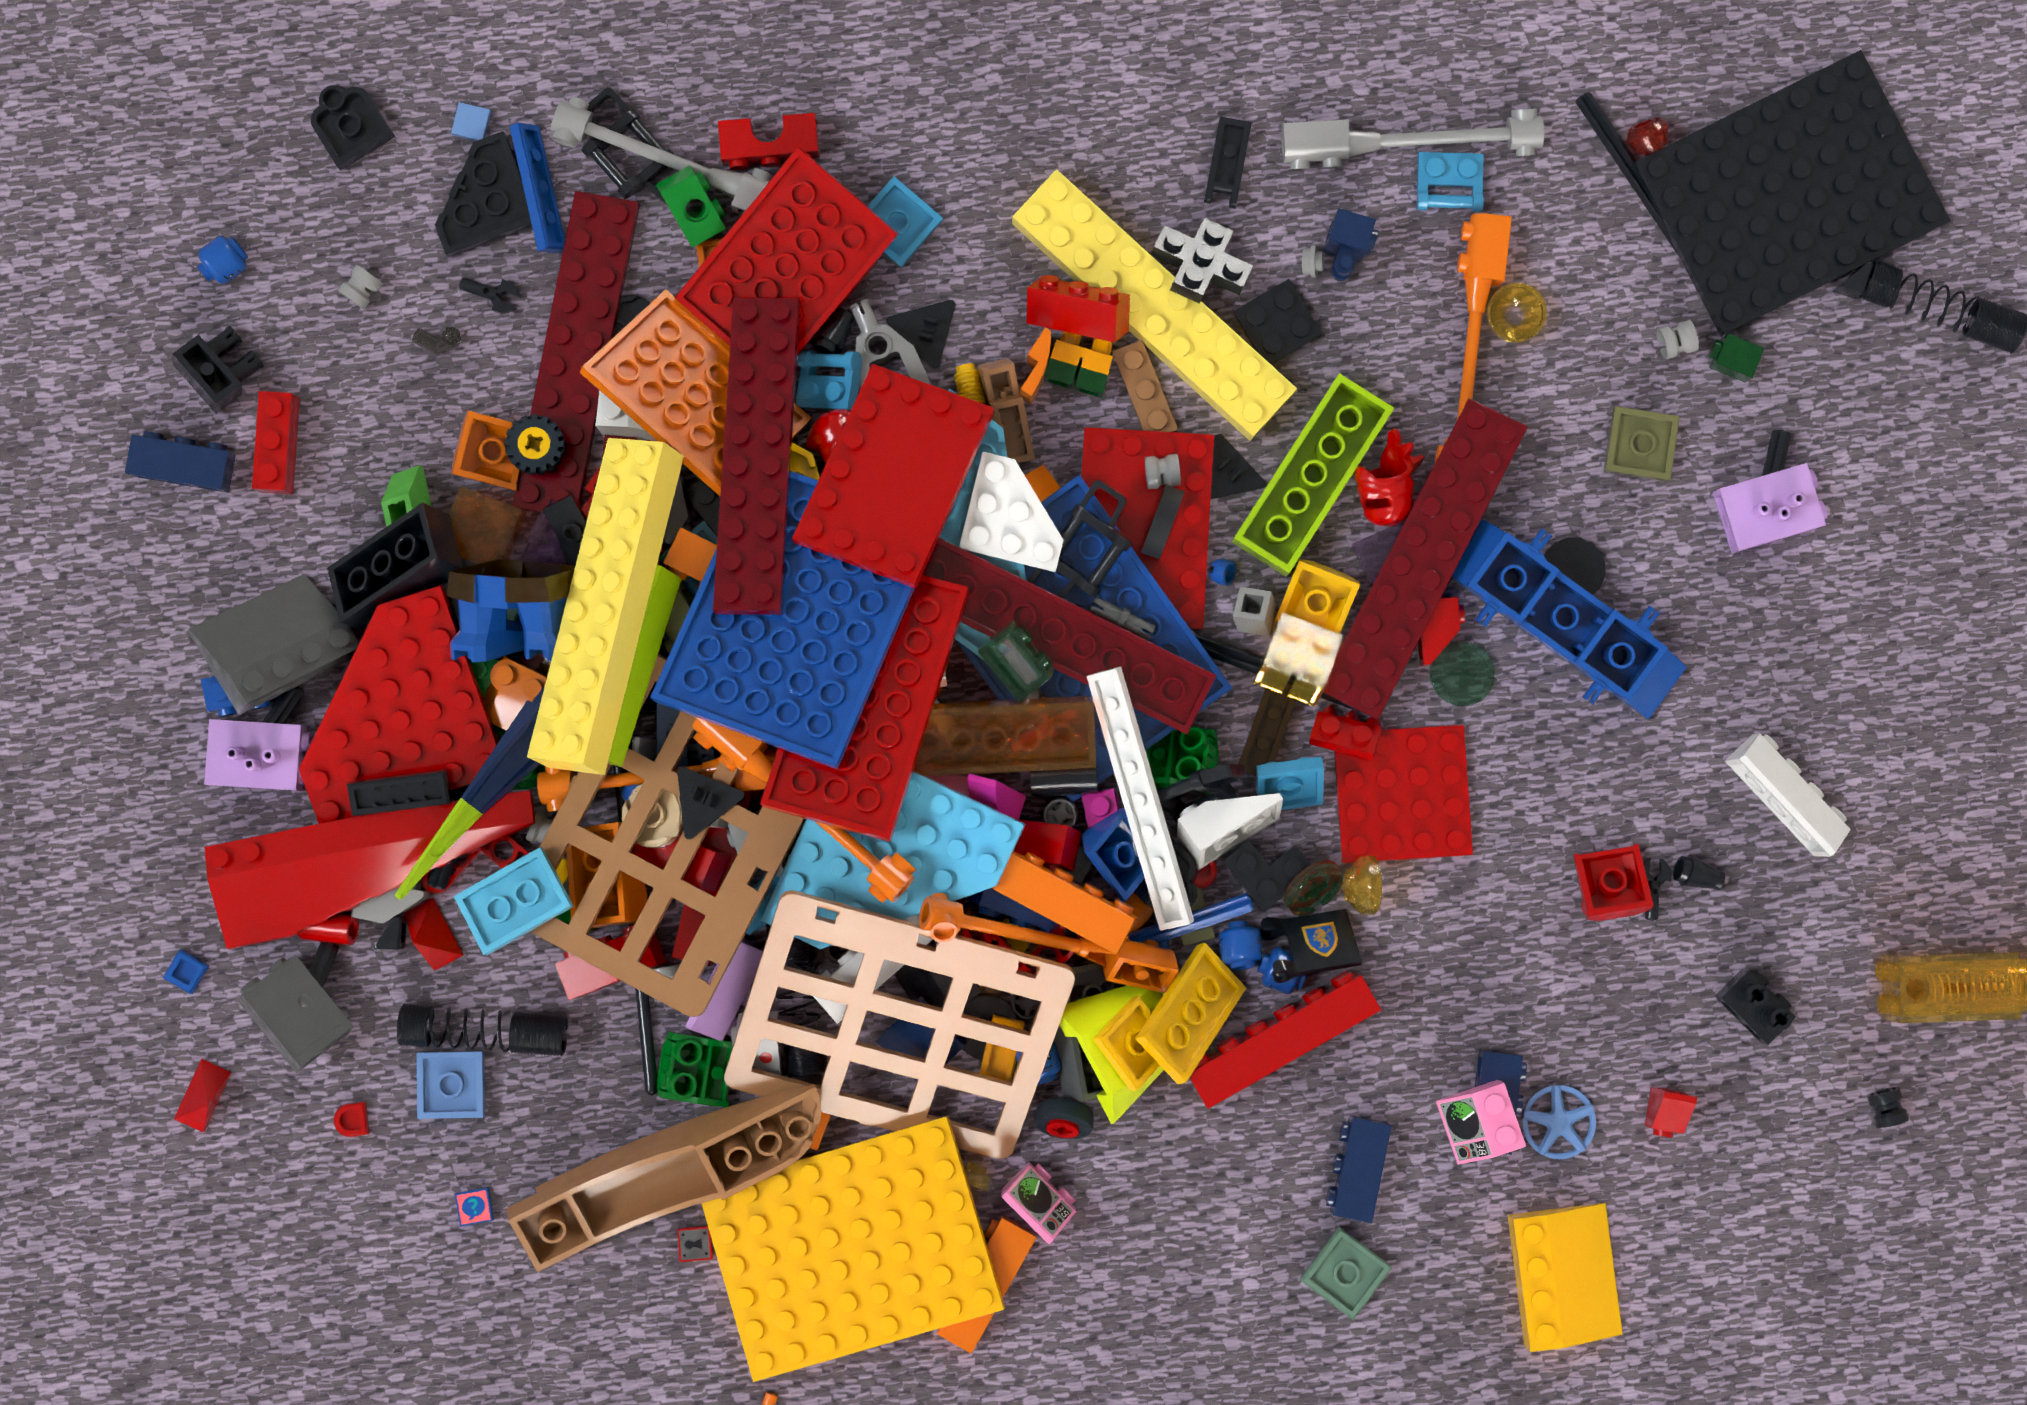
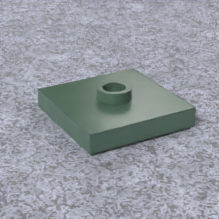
[1299,1226,1392,1320]

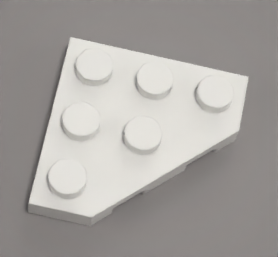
[959,452,1063,572]

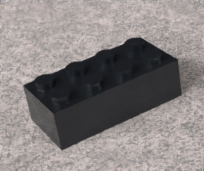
[327,503,463,632]

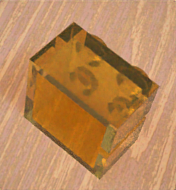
[1254,612,1343,707]

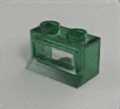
[978,620,1054,704]

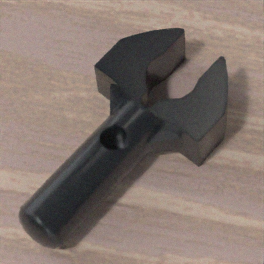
[459,278,521,314]
[1643,858,1672,921]

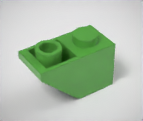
[381,465,432,527]

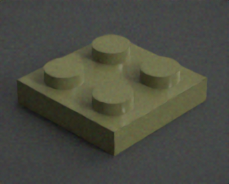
[1603,406,1680,482]

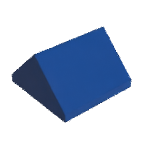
[1082,808,1145,902]

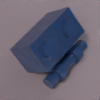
[1323,208,1379,281]

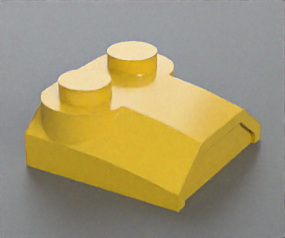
[1275,558,1360,644]

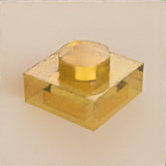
[963,1161,991,1191]

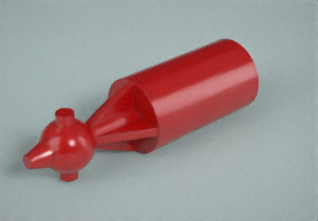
[297,914,359,945]

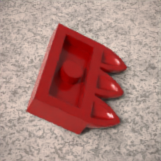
[1309,704,1382,760]

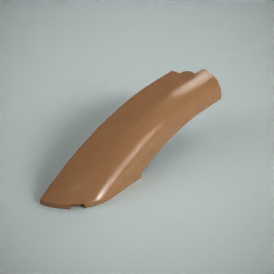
[506,1084,821,1272]

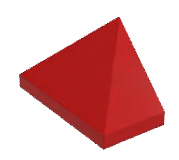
[404,898,464,971]
[174,1059,232,1132]

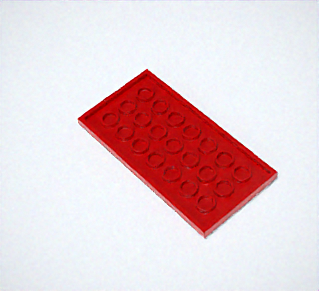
[760,575,969,842]

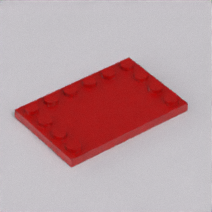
[675,147,899,356]
[792,364,995,589]
[1081,427,1214,630]

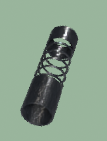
[1859,259,2027,354]
[765,924,828,1078]
[397,1003,568,1056]

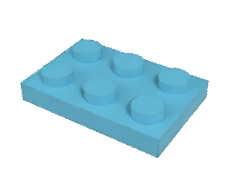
[453,847,574,956]

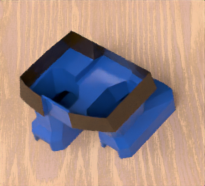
[447,559,576,662]

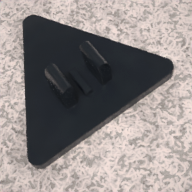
[887,300,955,369]
[1211,434,1266,499]
[677,767,745,840]

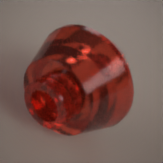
[1625,117,1668,157]

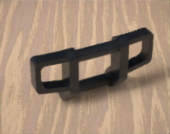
[581,87,679,205]
[1028,480,1132,599]
[1119,764,1247,823]

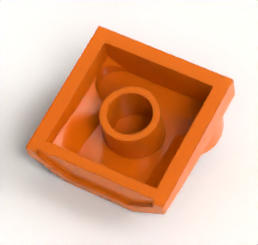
[451,410,520,491]
[484,656,547,731]

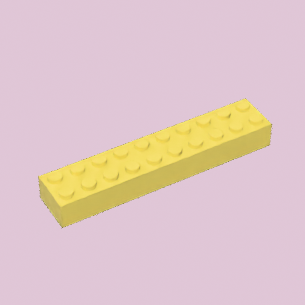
[1012,169,1297,441]
[527,438,684,775]

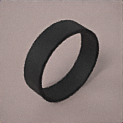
[1141,485,1185,559]

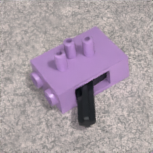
[1713,430,1827,554]
[204,686,312,791]

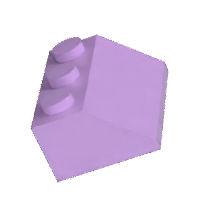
[685,939,763,1041]

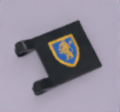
[1260,909,1362,983]

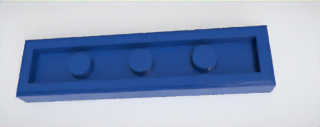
[510,123,565,253]

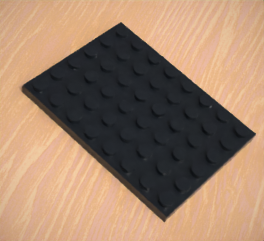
[1632,50,1951,337]

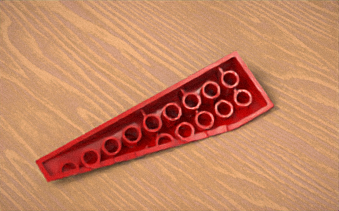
[204,790,536,950]

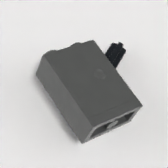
[239,942,353,1073]

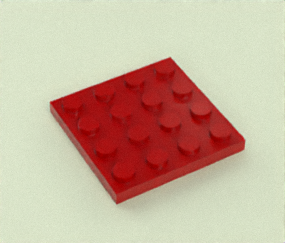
[1334,725,1473,863]

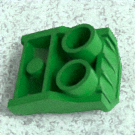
[1146,726,1219,794]
[657,1031,733,1108]

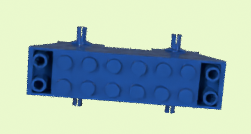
[1451,519,1687,720]

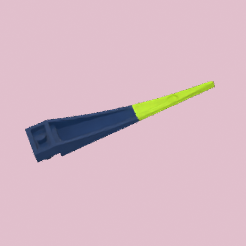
[395,685,545,900]

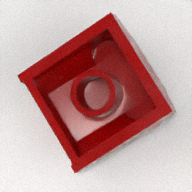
[1573,844,1654,921]

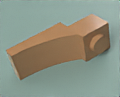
[977,358,1035,463]

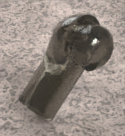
[412,326,461,355]

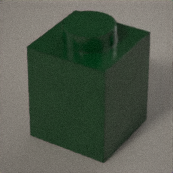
[1708,333,1765,383]

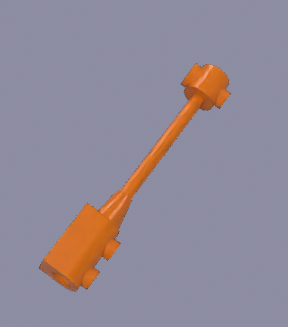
[1435,213,1512,463]
[692,718,916,903]
[537,746,778,811]
[919,893,1179,993]

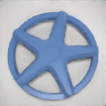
[1522,1085,1596,1159]

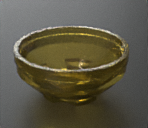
[1487,283,1547,343]
[1342,855,1382,915]

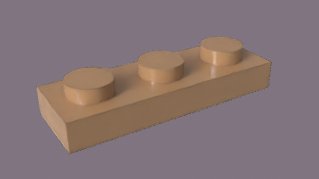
[1112,340,1178,432]

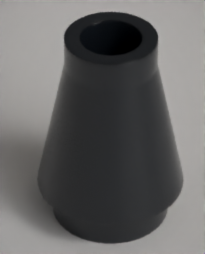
[813,308,855,354]
[1673,855,1725,891]

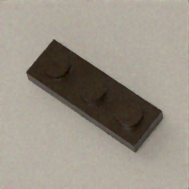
[1238,677,1300,777]

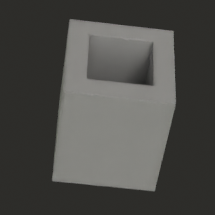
[1233,587,1276,636]

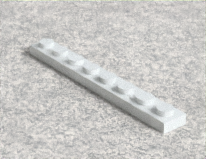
[1086,667,1194,931]

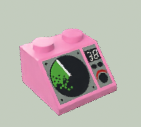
[1436,1080,1526,1165]
[1001,1162,1076,1244]

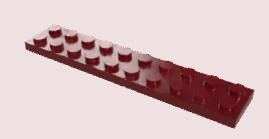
[512,191,640,514]
[713,298,800,615]
[1319,398,1528,720]
[922,537,1217,734]

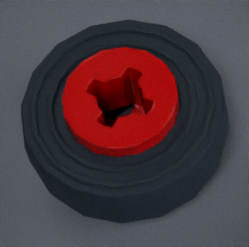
[1034,1098,1094,1139]

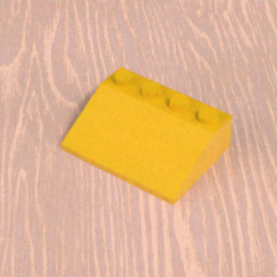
[1507,1203,1623,1352]

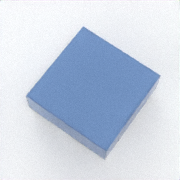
[451,102,492,141]

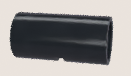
[1030,760,1097,797]

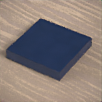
[876,996,968,1082]

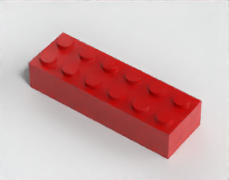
[1189,970,1381,1109]

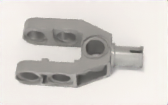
[850,299,931,387]

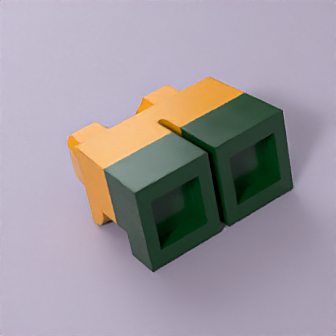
[1043,332,1113,398]

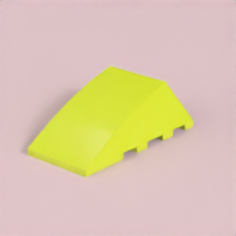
[1059,978,1175,1124]

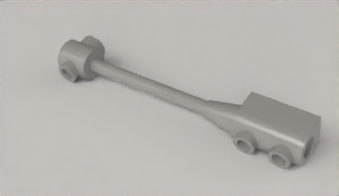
[550,96,772,215]
[1280,109,1544,169]

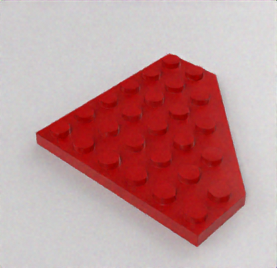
[299,584,499,824]

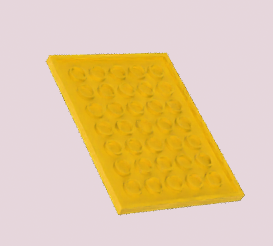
[701,1115,1005,1382]

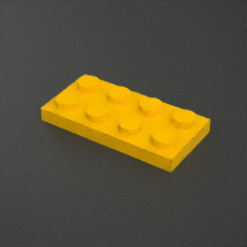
[1135,943,1246,1084]

